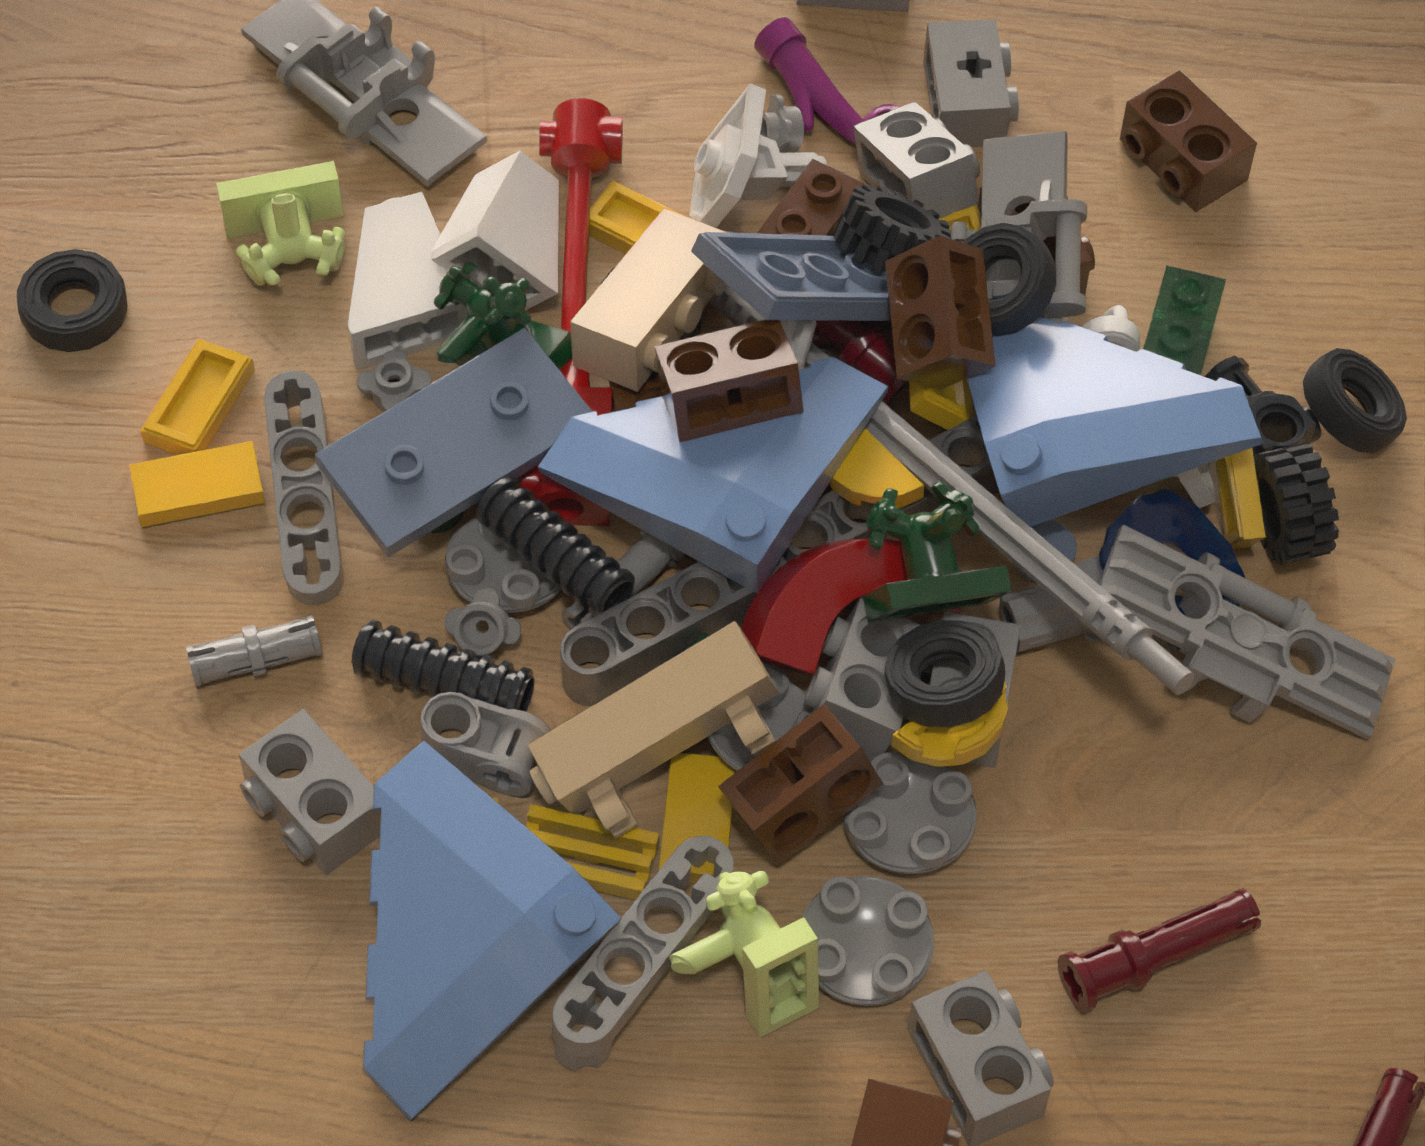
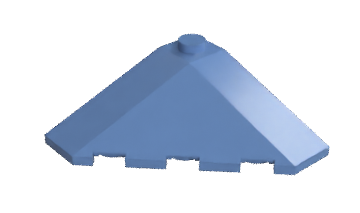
[967,317,1263,527]
[538,357,888,594]
[363,741,621,1121]

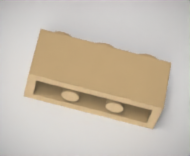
[570,209,728,392]

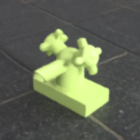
[216,161,345,286]
[669,871,819,1038]

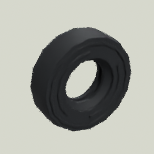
[963,223,1057,336]
[17,249,128,352]
[1303,348,1407,453]
[884,620,1006,728]

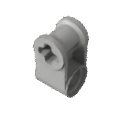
[421,692,551,796]

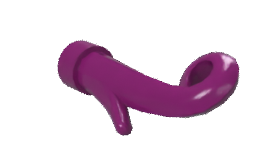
[754,17,901,144]

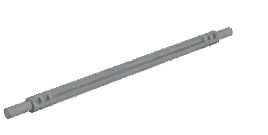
[710,286,1195,695]

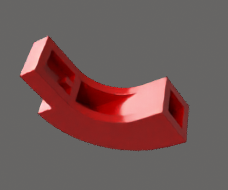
[741,539,962,674]

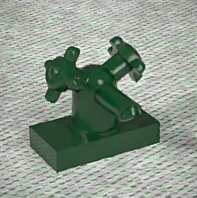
[433,262,572,370]
[863,481,1012,622]

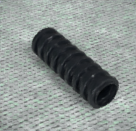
[476,477,635,617]
[351,619,535,712]

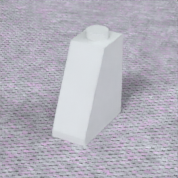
[431,151,559,310]
[348,192,468,370]

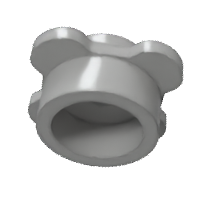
[760,94,804,153]
[357,350,431,412]
[445,588,521,659]

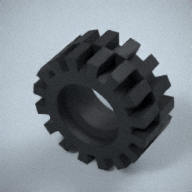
[833,185,951,274]
[1253,443,1339,565]

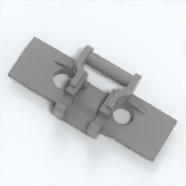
[241,0,487,187]
[951,131,1087,324]
[1099,525,1395,739]

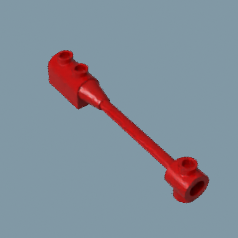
[521,98,623,526]

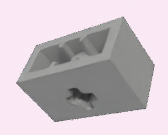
[923,19,1019,147]

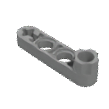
[264,370,343,605]
[551,836,733,1071]

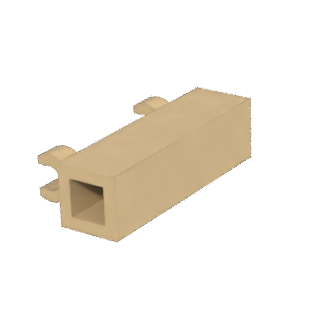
[528,621,780,838]

